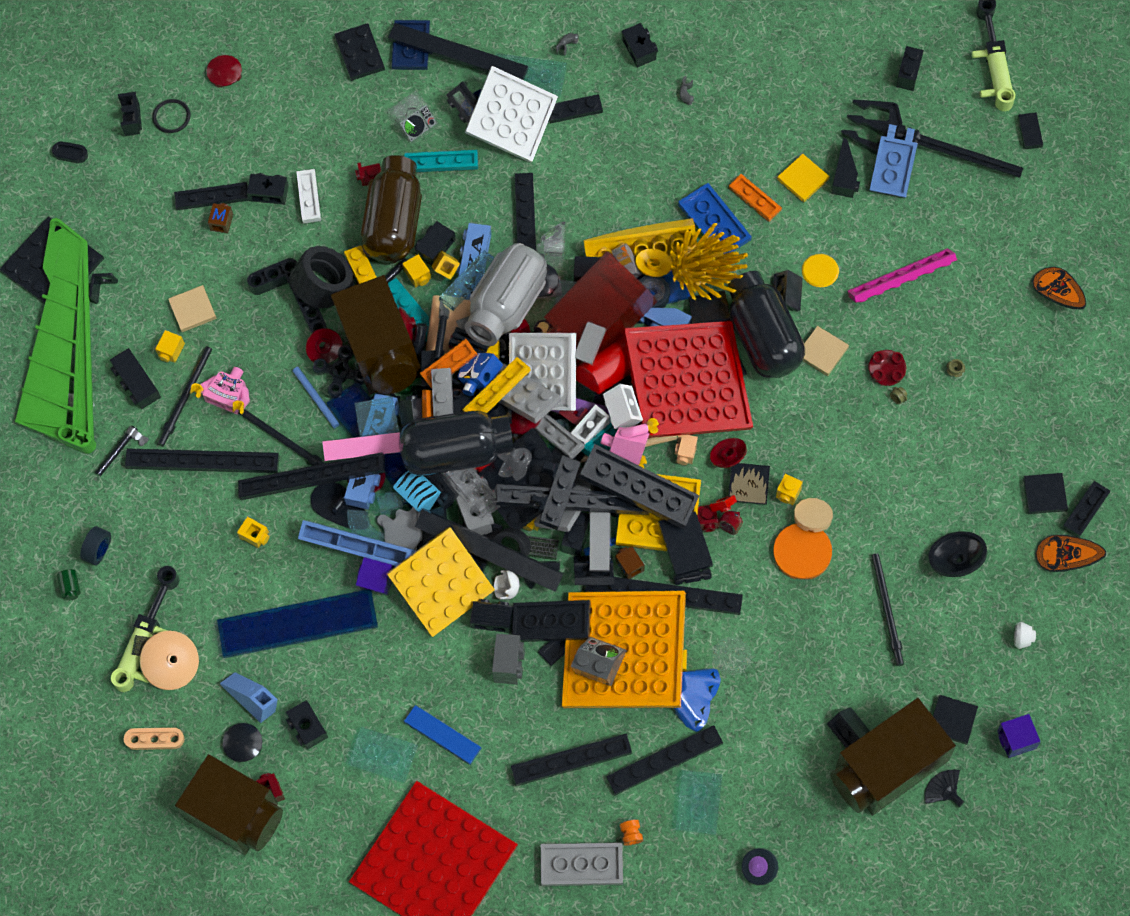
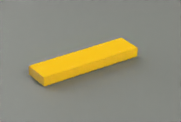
[462,357,531,413]

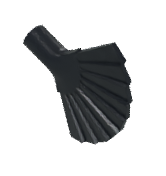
[925,769,965,808]

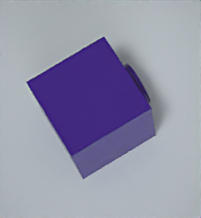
[356,557,395,595]
[997,714,1041,758]

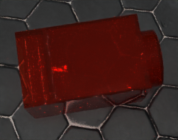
[544,251,658,366]

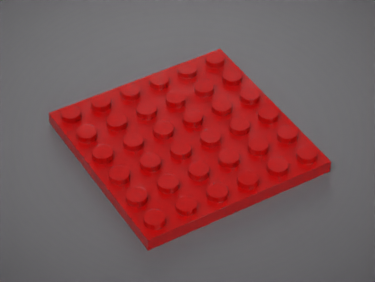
[623,321,753,438]
[349,781,518,916]

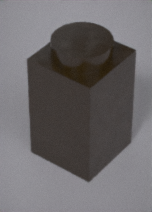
[331,275,422,395]
[830,698,956,816]

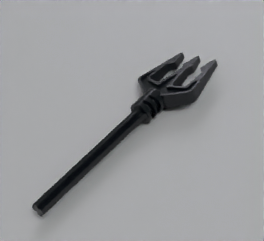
[841,99,1024,178]

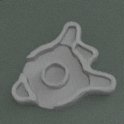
[377,507,423,550]

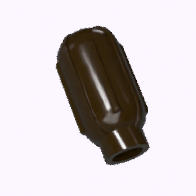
[360,155,422,264]

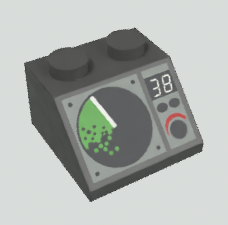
[571,637,627,686]

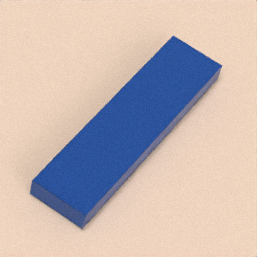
[404,705,481,765]

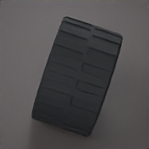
[289,246,353,309]

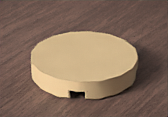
[794,498,833,532]

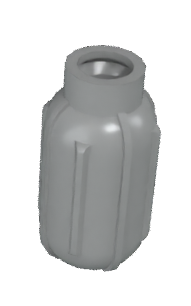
[464,243,547,346]

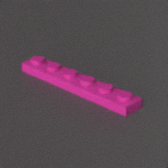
[848,248,957,303]

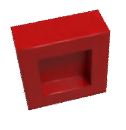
[710,495,737,513]

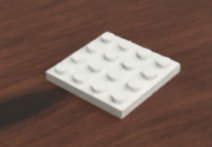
[465,66,558,163]
[509,333,576,410]

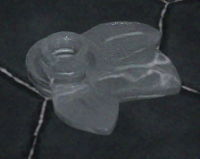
[498,448,532,481]

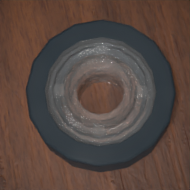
[634,275,670,308]

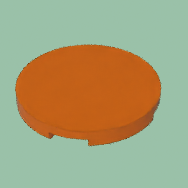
[773,524,832,579]

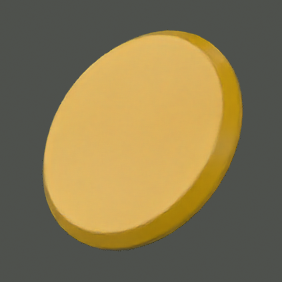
[802,254,839,287]

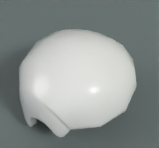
[494,570,520,600]

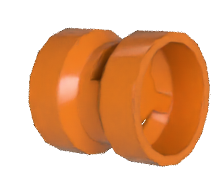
[620,820,643,846]

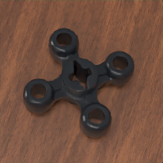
[313,345,365,399]

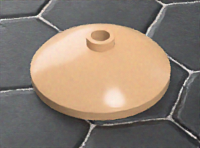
[140,631,199,690]

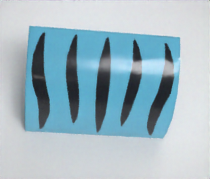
[393,471,441,512]

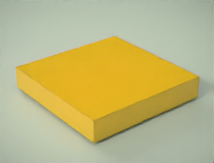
[777,154,830,202]

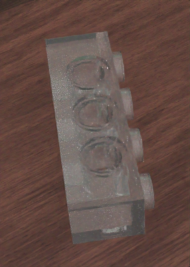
[441,468,500,520]

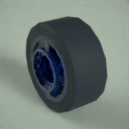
[80,526,111,566]

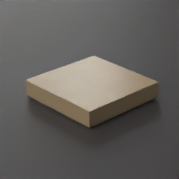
[168,285,217,332]
[803,326,849,376]

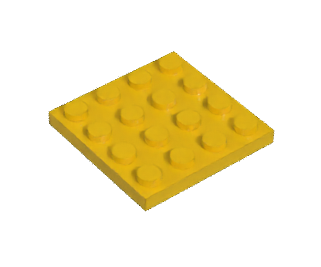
[615,474,701,551]
[386,527,495,637]

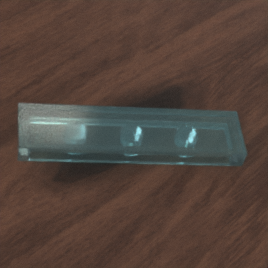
[439,250,494,311]

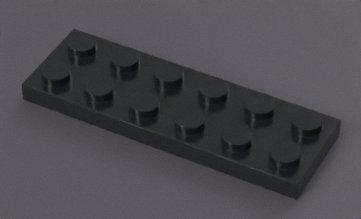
[578,444,700,529]

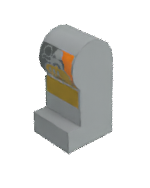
[612,244,642,282]

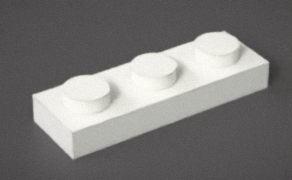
[296,169,321,223]

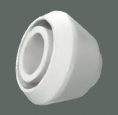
[1014,622,1036,649]

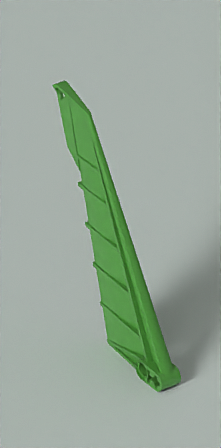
[15,218,96,454]

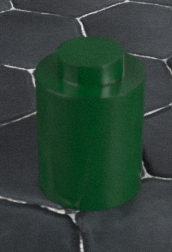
[57,569,81,601]

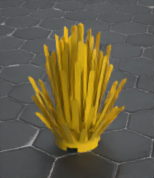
[670,223,748,300]

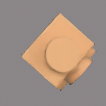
[675,435,698,465]

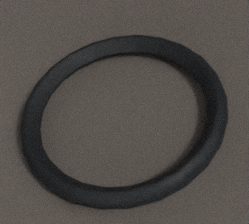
[153,99,191,133]

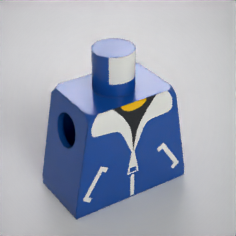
[458,353,503,396]

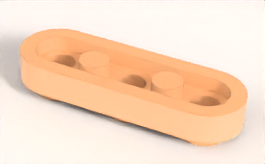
[124,728,185,750]

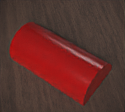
[576,336,631,394]

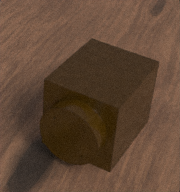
[175,754,283,855]

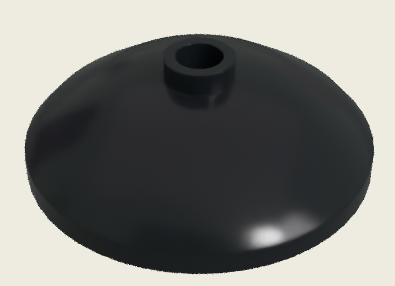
[928,531,988,577]

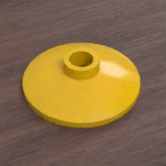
[635,249,673,277]

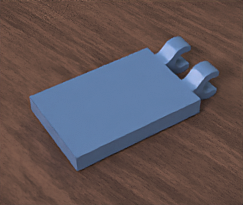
[870,124,918,198]

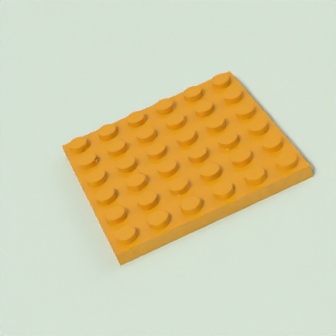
[562,591,686,708]

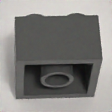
[492,633,525,685]

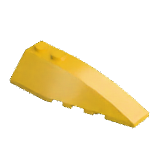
[584,218,697,262]

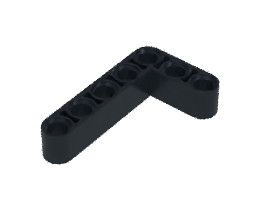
[247,258,327,334]

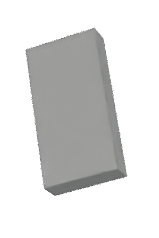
[575,322,606,365]

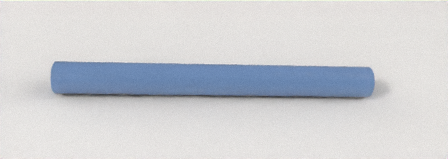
[293,367,340,429]

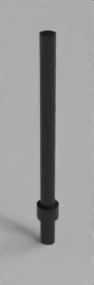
[157,346,212,447]
[239,409,325,466]
[872,553,904,666]

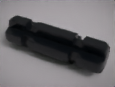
[673,568,712,585]

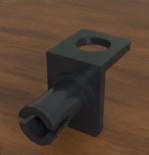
[77,273,118,304]

